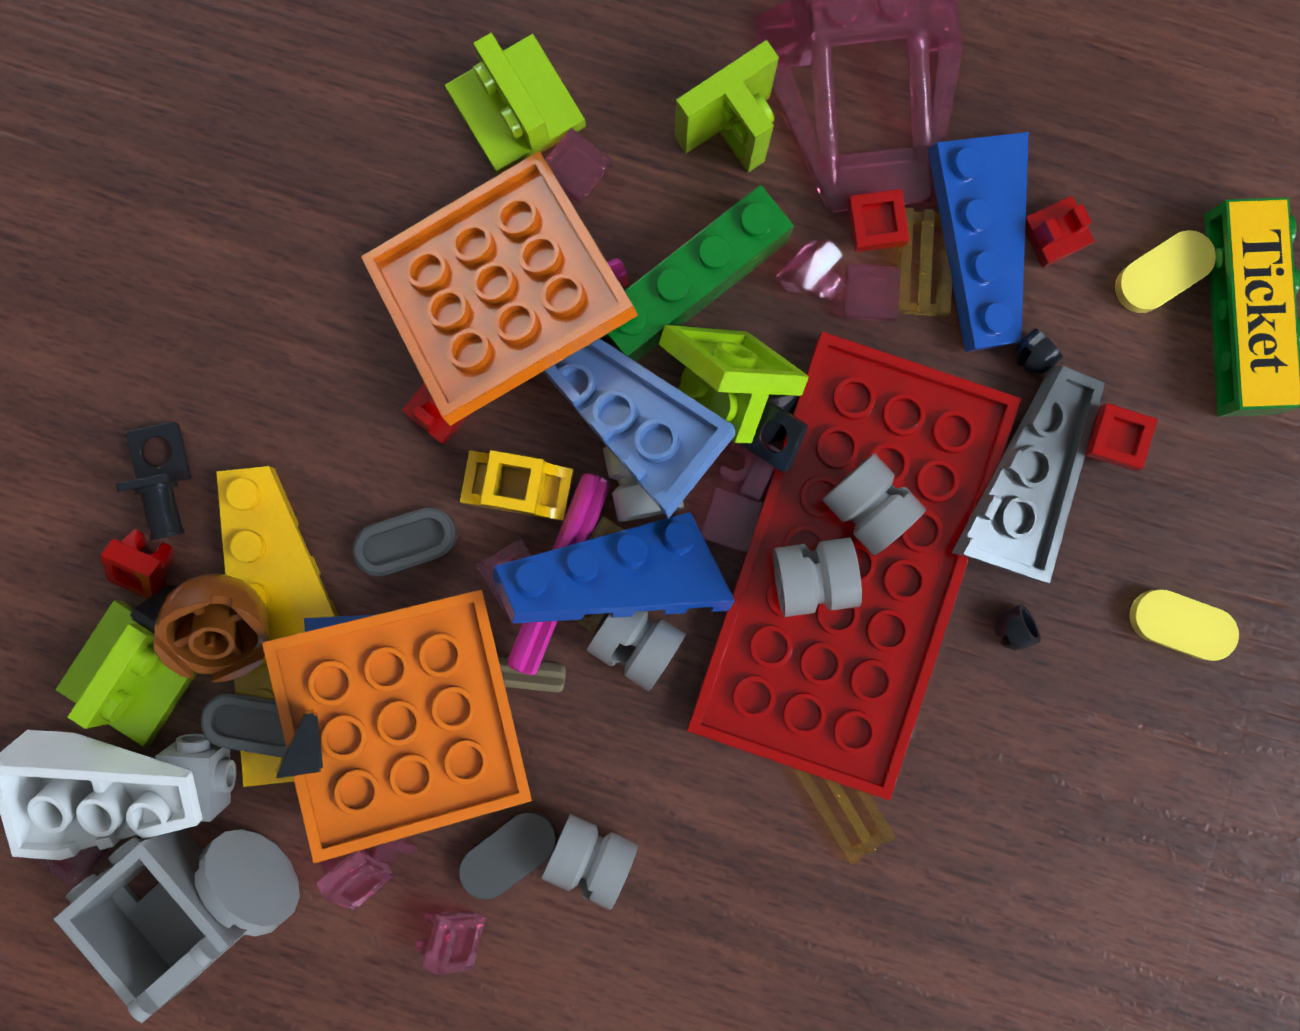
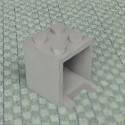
[54,829,246,1024]

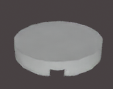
[195,829,300,936]

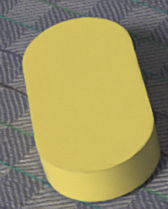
[1115,230,1216,313]
[1130,590,1239,661]

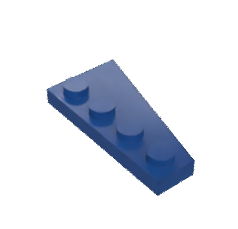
[928,132,1029,352]
[492,512,735,624]

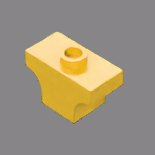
[460,450,574,521]

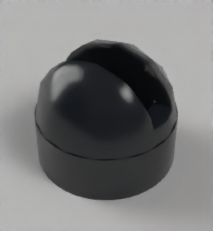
[1016,328,1063,374]
[994,604,1041,651]

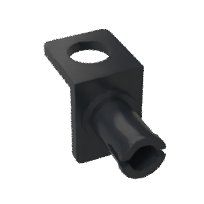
[738,394,808,472]
[115,422,192,541]

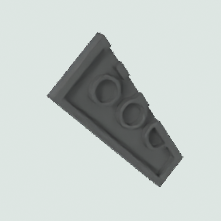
[952,366,1105,584]

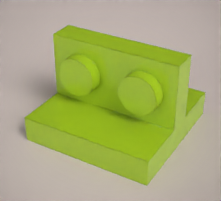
[445,32,586,176]
[674,40,779,173]
[659,325,809,443]
[56,600,197,747]

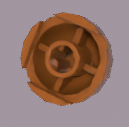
[154,574,269,682]

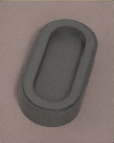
[353,508,458,576]
[201,692,287,757]
[459,810,557,900]

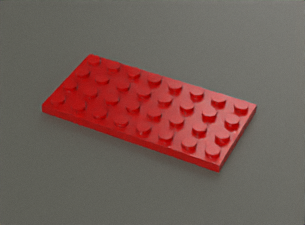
[687,331,1021,801]

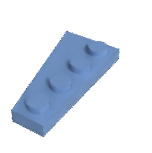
[543,338,736,519]

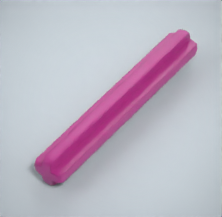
[507,473,610,676]

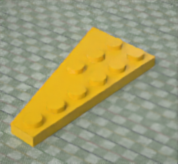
[217,466,339,787]

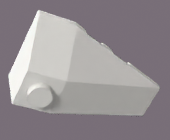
[0,730,203,860]

